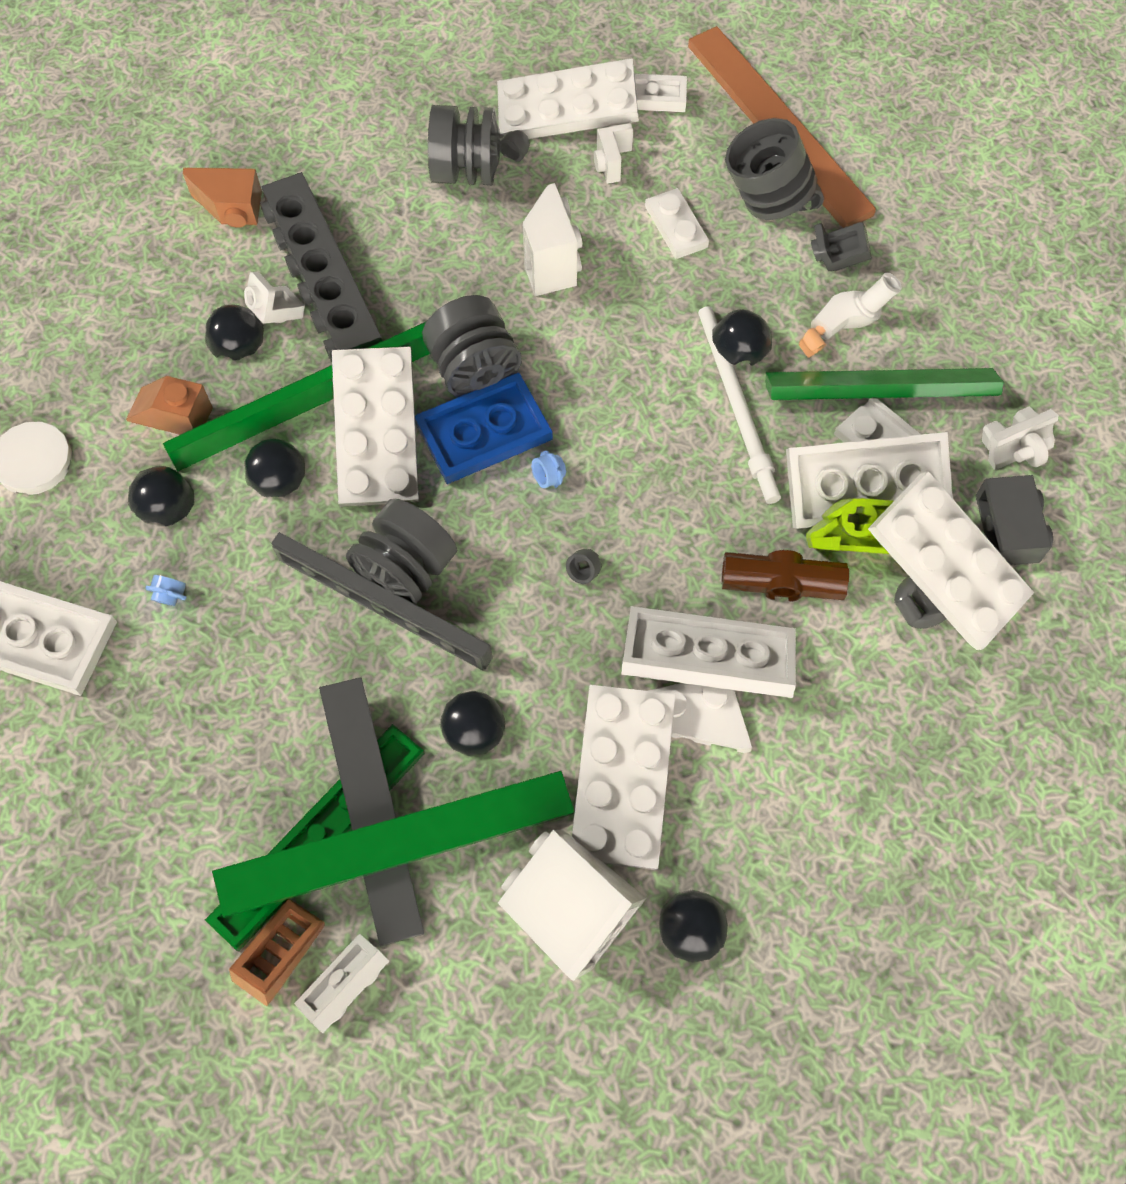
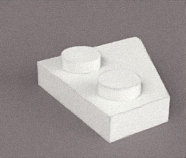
[648,683,752,753]

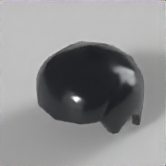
[205,304,264,361]
[712,309,772,366]
[244,438,305,497]
[127,466,194,526]
[440,690,505,756]
[659,890,728,963]

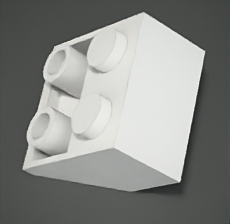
[523,183,582,296]

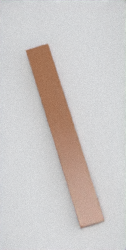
[688,26,876,228]

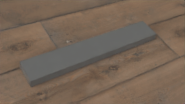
[271,532,493,671]
[319,677,424,947]

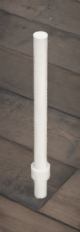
[698,306,781,504]

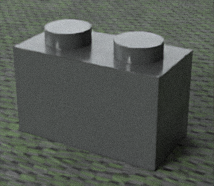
[975,475,1053,565]

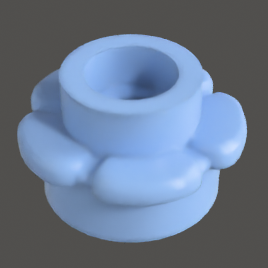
[531,450,566,488]
[145,575,186,606]

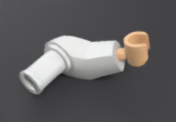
[799,273,902,358]

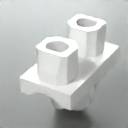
[982,406,1059,470]

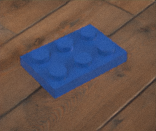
[415,372,553,484]

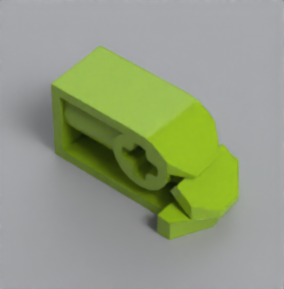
[806,498,894,554]

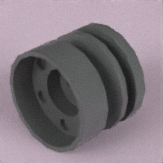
[428,105,500,186]
[725,118,818,220]
[422,295,522,397]
[346,499,457,605]

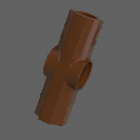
[721,550,849,602]

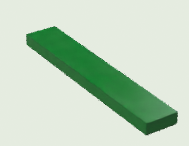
[765,368,1004,400]
[205,724,425,952]

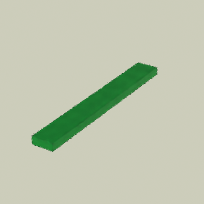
[163,322,430,472]
[212,770,575,918]

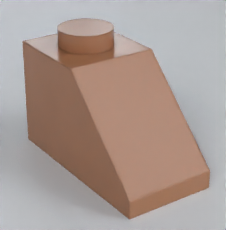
[183,168,262,228]
[126,375,213,435]

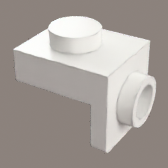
[594,123,633,184]
[244,271,305,324]

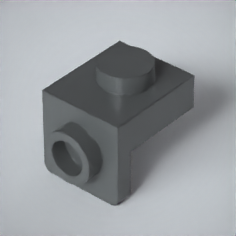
[811,221,872,271]

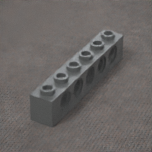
[260,172,382,362]

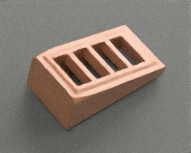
[229,899,325,1006]

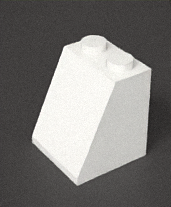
[498,829,646,981]

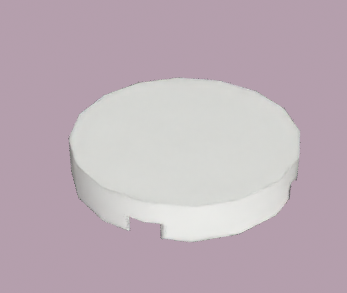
[0,422,73,495]

